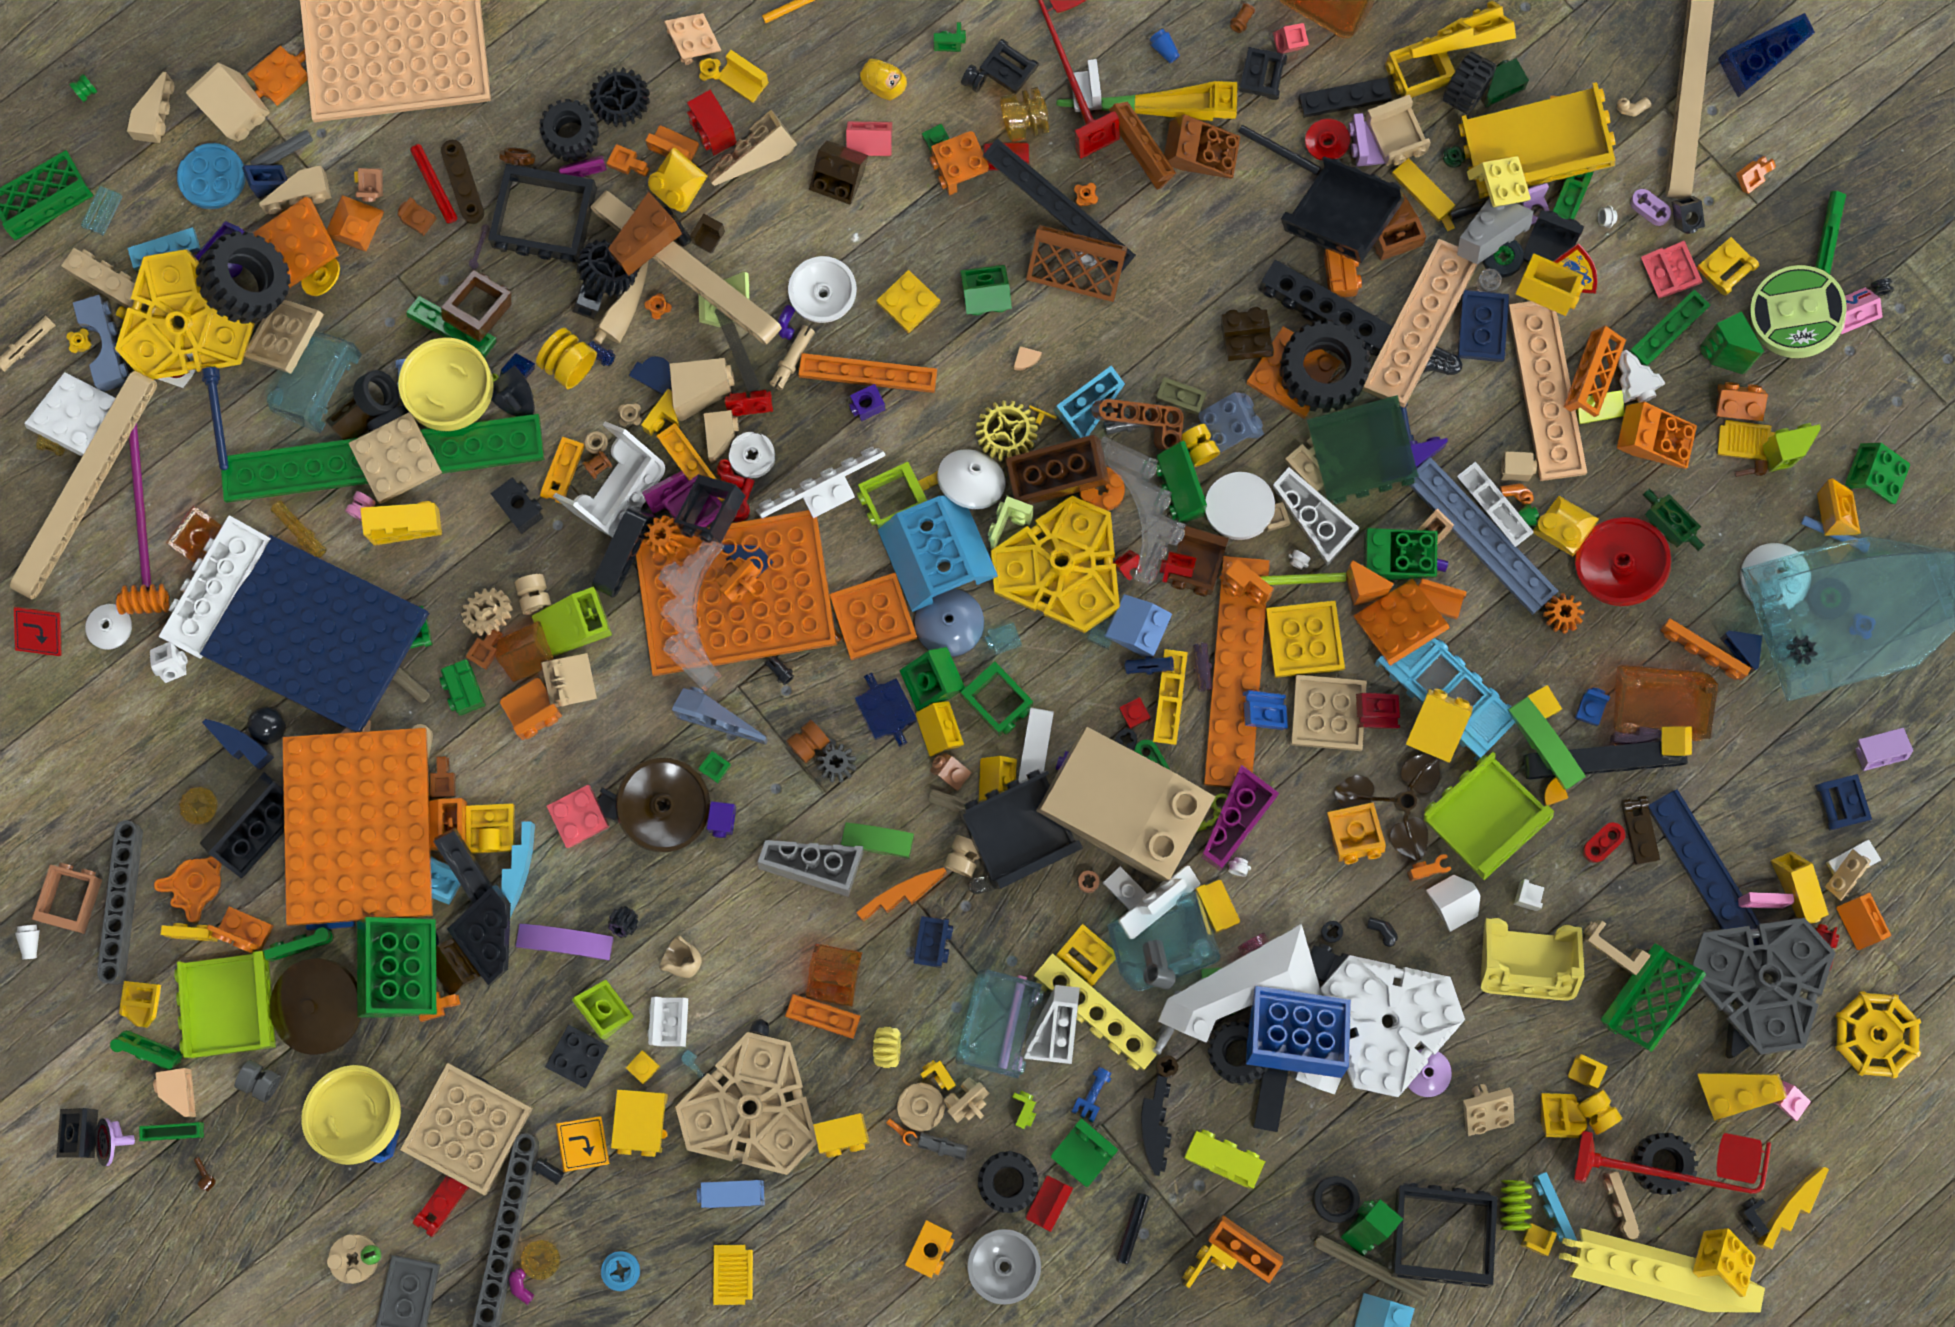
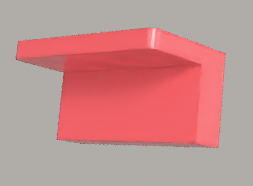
[846,121,892,156]

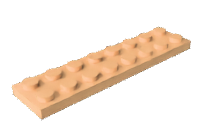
[1362,239,1478,408]
[1508,301,1587,481]

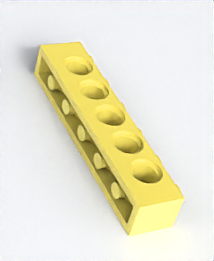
[1034,953,1157,1071]

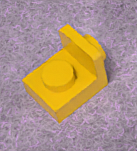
[920,1060,957,1091]

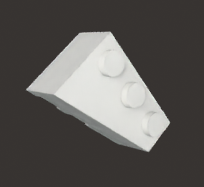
[1024,985,1080,1064]

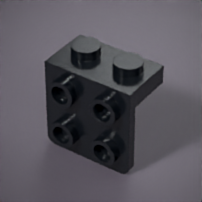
[1523,210,1584,262]

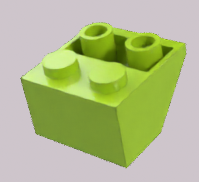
[1763,423,1821,472]

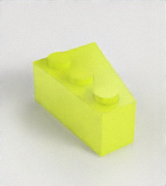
[1184,1129,1266,1189]

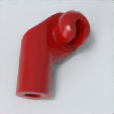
[717,459,746,489]

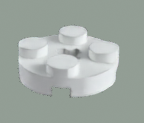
[729,432,775,479]

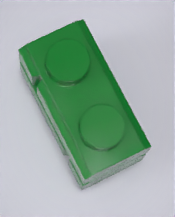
[439,659,486,716]

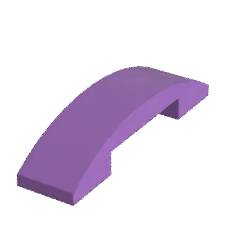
[516,924,614,961]

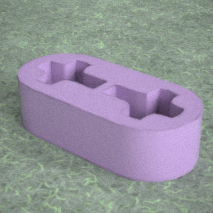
[1630,189,1671,226]

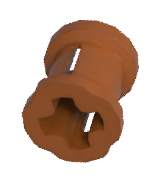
[582,450,613,480]

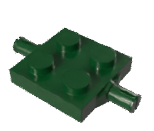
[1643,488,1705,551]

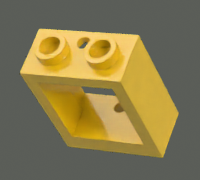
[1385,36,1455,98]
[1515,253,1584,316]

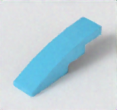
[501,821,535,918]

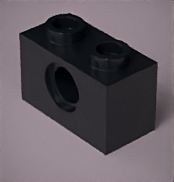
[490,477,544,534]

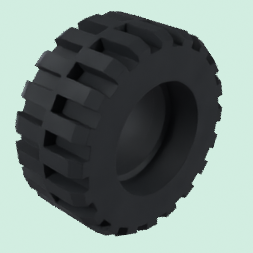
[196,231,291,324]
[1279,320,1371,413]

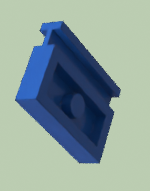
[1243,690,1288,730]

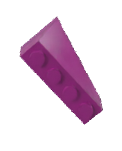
[1202,765,1279,871]

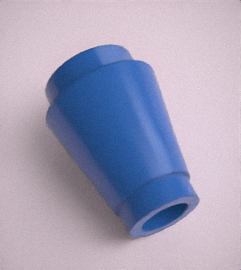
[1149,29,1180,64]

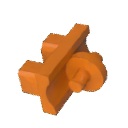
[717,557,761,602]

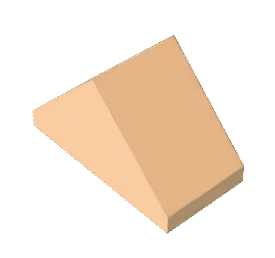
[1418,509,1454,544]

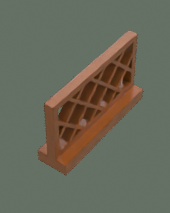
[1026,225,1128,302]

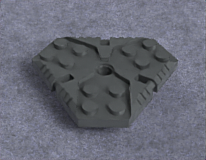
[1688,918,1835,1055]

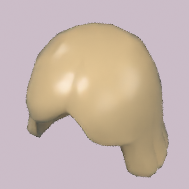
[659,935,702,978]

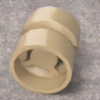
[514,574,551,615]
[944,835,980,878]

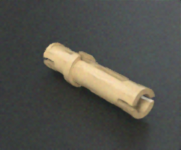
[0,315,56,372]
[770,325,815,390]

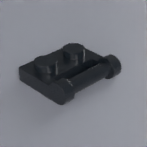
[979,39,1039,95]
[1239,47,1287,100]

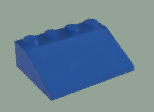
[1246,986,1351,1078]

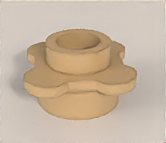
[618,403,642,427]

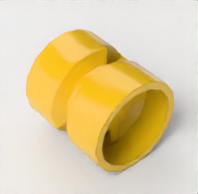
[1181,424,1220,467]
[1577,1089,1623,1135]

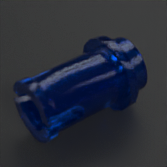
[588,341,616,366]

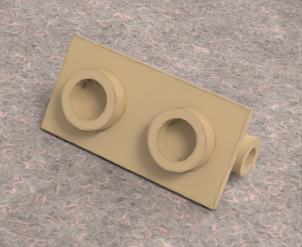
[1825,849,1871,901]

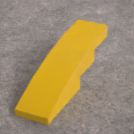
[1153,649,1188,745]
[1757,1167,1829,1249]

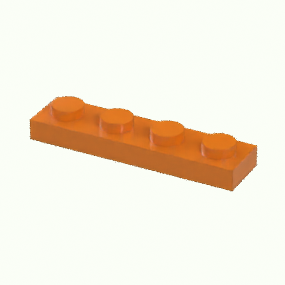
[1660,618,1751,681]

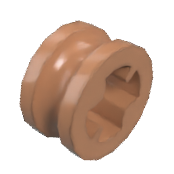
[1078,871,1099,893]

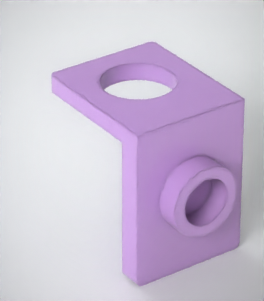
[1521,183,1550,225]

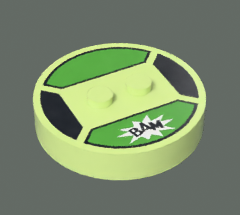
[1751,265,1846,358]

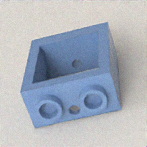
[697,1180,765,1208]

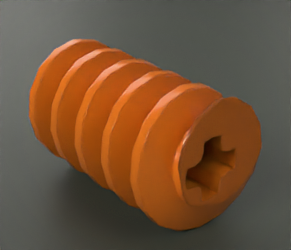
[116,584,170,615]

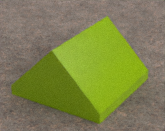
[572,980,634,1040]

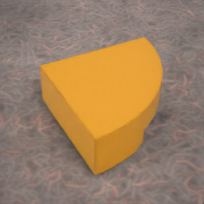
[1543,778,1568,806]

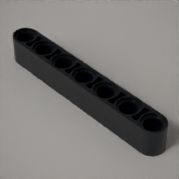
[1523,741,1688,780]

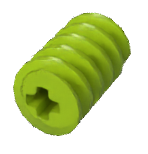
[1500,1180,1532,1231]

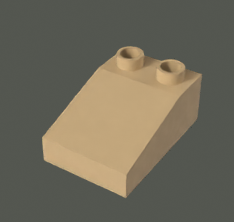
[1036,727,1215,882]

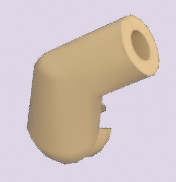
[1617,97,1651,117]

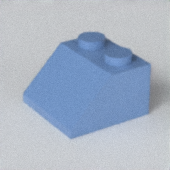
[1104,594,1172,657]

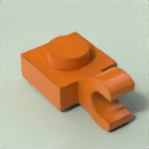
[606,144,649,177]
[1736,156,1776,194]
[1407,854,1451,882]
[419,992,461,1022]

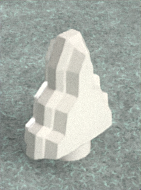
[1618,350,1665,403]

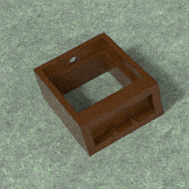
[441,270,512,342]

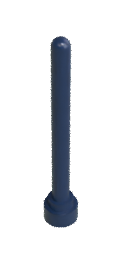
[201,367,229,470]

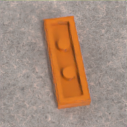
[785,994,861,1039]

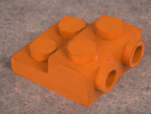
[1219,559,1274,606]

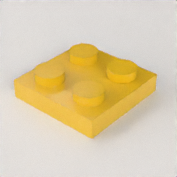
[876,270,941,334]

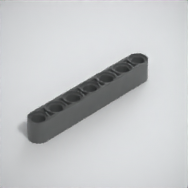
[97,820,143,985]

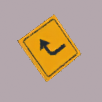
[556,1116,609,1172]

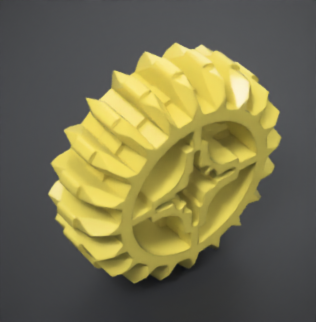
[976,400,1038,462]

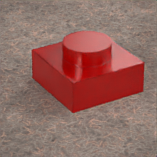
[1119,697,1151,729]

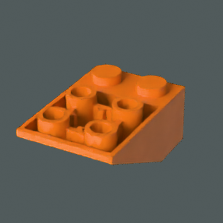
[1617,402,1697,469]

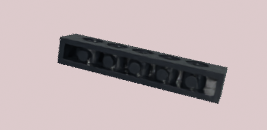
[1259,260,1393,356]

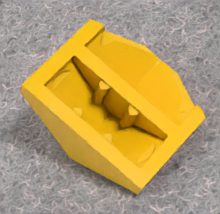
[119,981,161,1028]
[1541,1093,1587,1138]

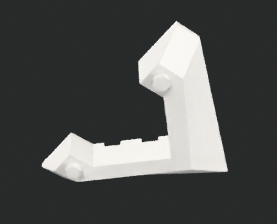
[1158,924,1341,1094]

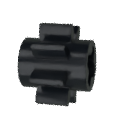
[1786,635,1818,666]

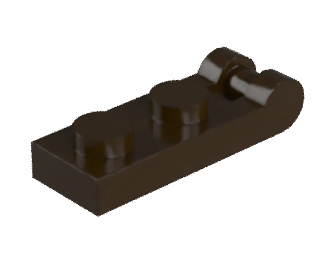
[1621,796,1661,865]

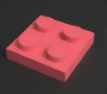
[547,785,610,849]

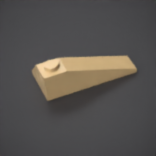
[707,110,797,186]

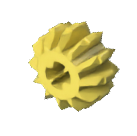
[873,1027,901,1068]

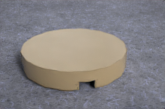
[897,1083,945,1132]

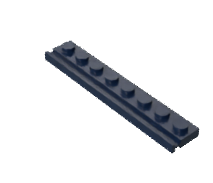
[1649,789,1760,946]

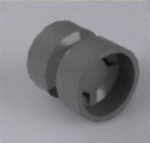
[234,1060,281,1103]

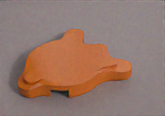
[154,856,222,923]

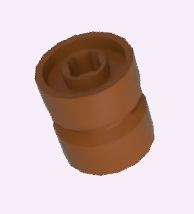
[786,719,830,763]

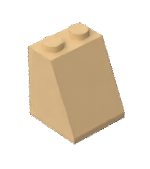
[186,63,270,142]
[670,358,735,421]

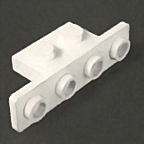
[1118,866,1200,939]

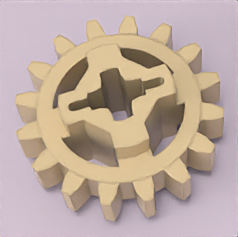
[461,588,513,636]

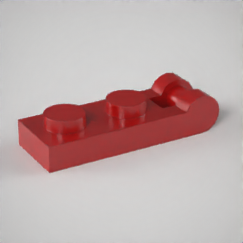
[412,1175,469,1238]

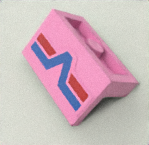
[1841,287,1882,334]

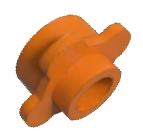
[1074,183,1098,206]
[645,293,672,320]

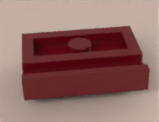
[1356,693,1400,729]

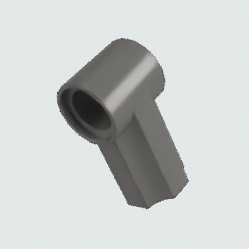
[1143,940,1175,990]

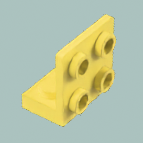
[1467,156,1531,207]

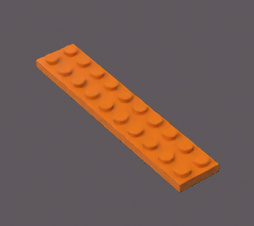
[1204,556,1270,788]

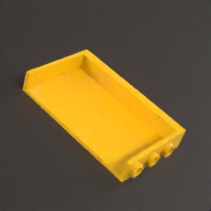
[1458,82,1615,199]

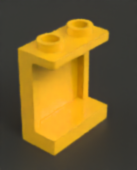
[1406,688,1473,763]
[611,1090,668,1157]

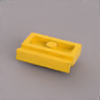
[160,923,218,942]

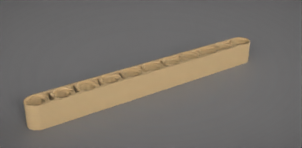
[1665,0,1714,199]
[590,190,782,345]
[10,371,157,599]

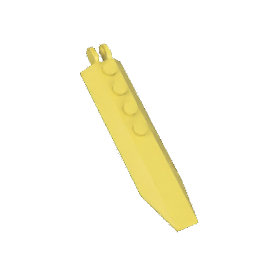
[1559,1228,1765,1312]

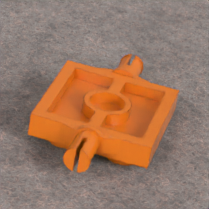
[247,45,308,106]

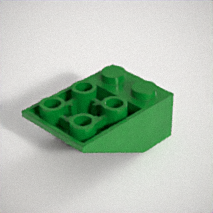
[1364,528,1438,581]

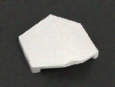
[1426,875,1480,932]

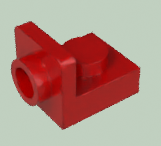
[1160,551,1196,583]

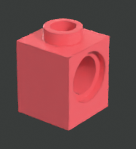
[1273,23,1309,54]

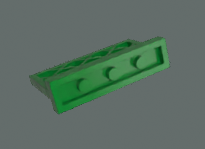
[0,150,94,241]
[1601,943,1706,1052]

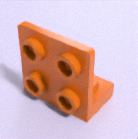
[206,907,274,953]

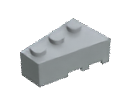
[1457,198,1534,264]

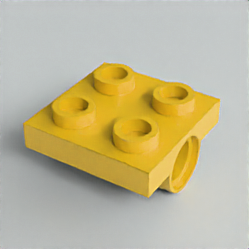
[466,804,515,854]

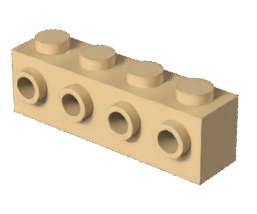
[61,248,149,312]

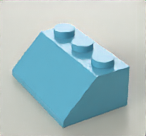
[1354,1293,1415,1327]

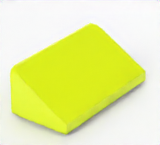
[1576,390,1624,424]

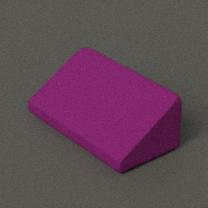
[559,155,607,177]

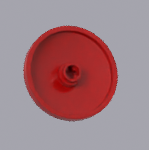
[1575,517,1671,606]

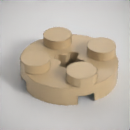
[327,1235,378,1284]

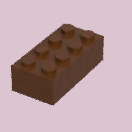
[1006,434,1110,505]

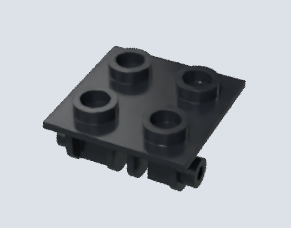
[545,1024,609,1089]

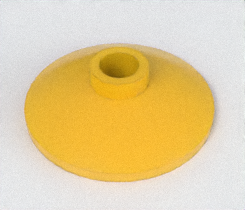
[301,258,340,296]

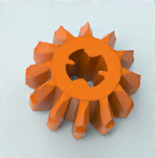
[644,515,685,556]
[1543,593,1584,634]

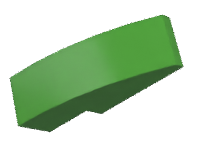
[841,822,914,859]

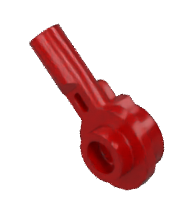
[733,478,755,522]

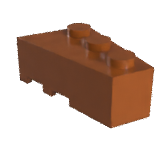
[608,192,682,276]

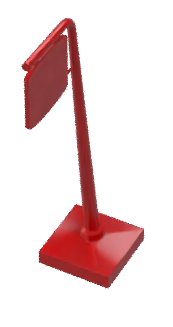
[1038,0,1120,159]

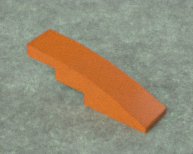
[856,867,947,922]

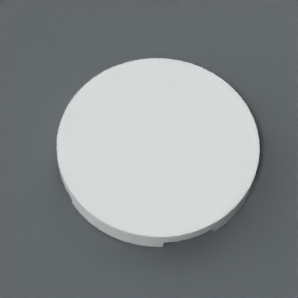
[1205,472,1275,540]

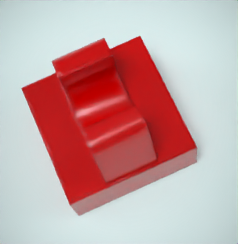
[1113,550,1143,580]

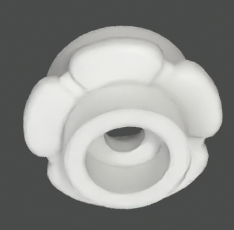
[1598,206,1617,228]
[1288,550,1311,570]
[1228,857,1251,877]

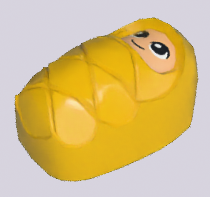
[860,59,907,101]

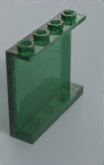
[1307,395,1419,505]

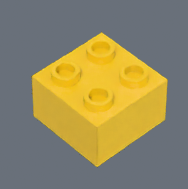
[813,1113,870,1158]

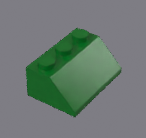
[1700,311,1764,374]
[1153,441,1207,525]

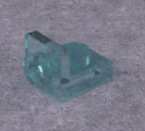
[985,622,1022,655]

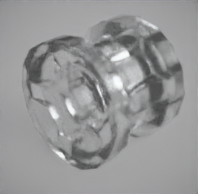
[1476,269,1502,293]

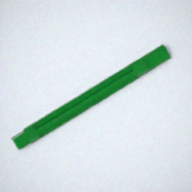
[1815,191,1846,275]

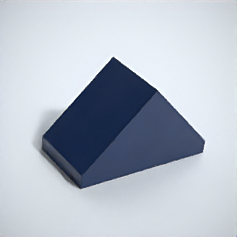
[242,165,288,199]
[1720,631,1762,675]

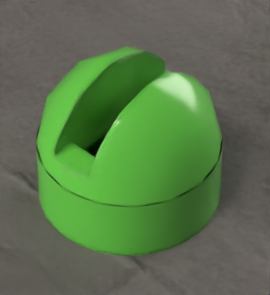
[360,1245,381,1265]

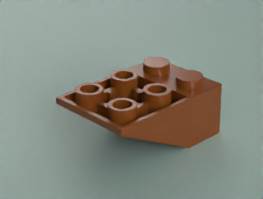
[1164,114,1241,179]
[1374,193,1426,261]

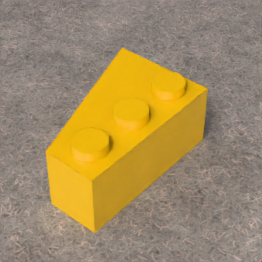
[360,501,442,546]

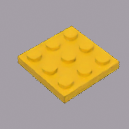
[1266,600,1345,678]

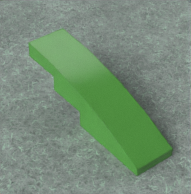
[1507,697,1586,790]

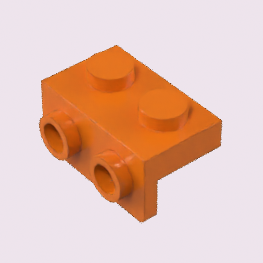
[1715,382,1768,421]

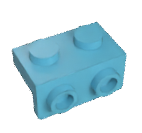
[431,856,461,905]

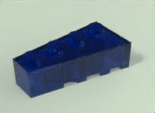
[1718,13,1815,98]

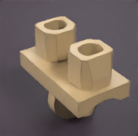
[944,1077,990,1123]

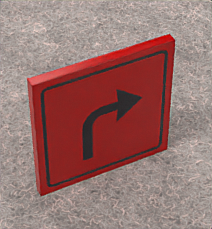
[14,607,62,656]

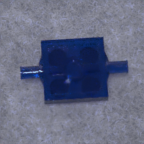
[854,673,917,747]

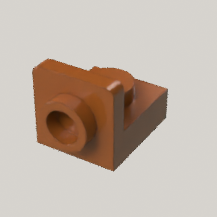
[398,197,437,236]

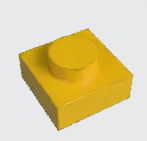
[626,1050,660,1084]

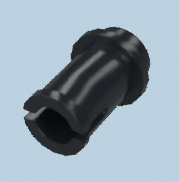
[765,655,794,685]
[533,1157,565,1185]

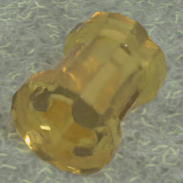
[36,434,66,456]

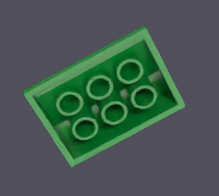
[357,917,437,1018]

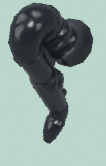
[1423,345,1463,375]

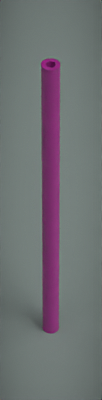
[129,424,151,589]

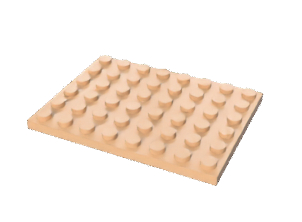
[300,0,491,122]

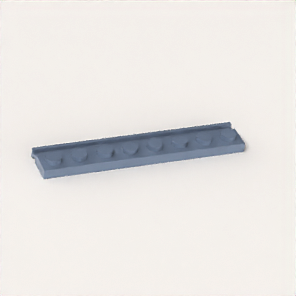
[1405,457,1558,615]

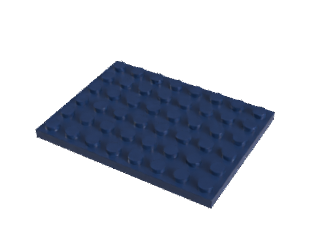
[200,535,430,732]

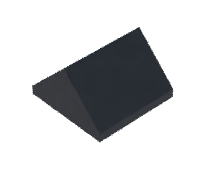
[56,1108,98,1158]

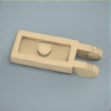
[1603,1171,1640,1240]

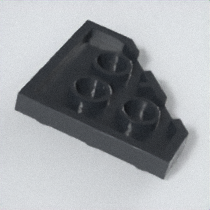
[447,885,511,985]

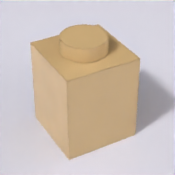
[1501,452,1537,481]

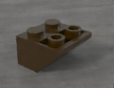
[809,140,868,205]

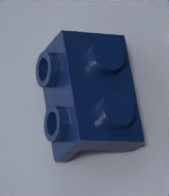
[913,916,953,968]

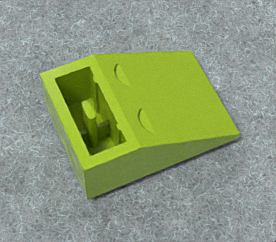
[532,587,612,659]

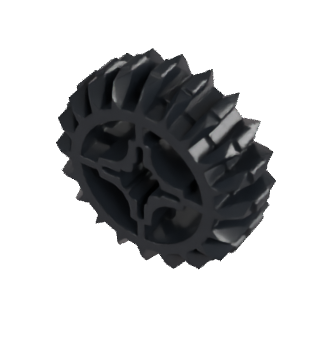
[589,67,650,128]
[576,239,638,297]

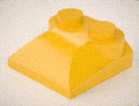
[648,148,708,212]
[1533,496,1599,557]

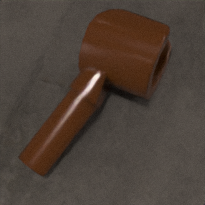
[1735,460,1768,477]
[194,1157,216,1192]

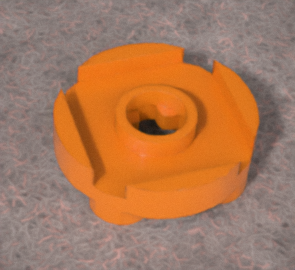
[1079,467,1125,511]

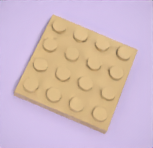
[400,1063,533,1195]

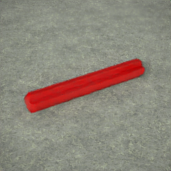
[410,144,457,224]

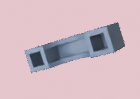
[73,295,129,392]

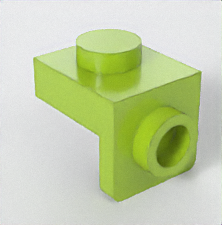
[1012,1090,1036,1130]

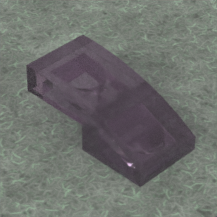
[1609,727,1662,745]

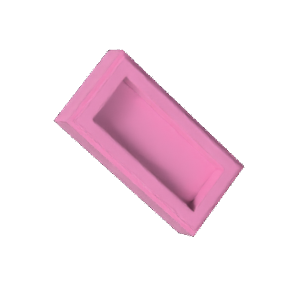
[1738,892,1794,909]

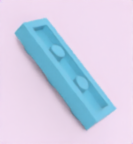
[128,227,200,271]
[1533,1172,1577,1245]

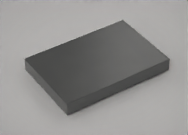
[376,1255,441,1327]

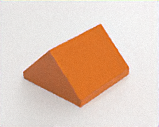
[1346,561,1394,606]

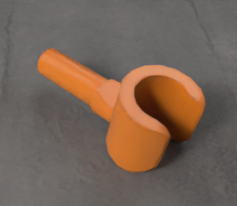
[887,1119,917,1146]

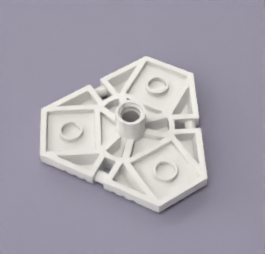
[1320,955,1465,1097]

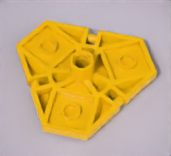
[115,249,255,380]
[991,496,1120,633]

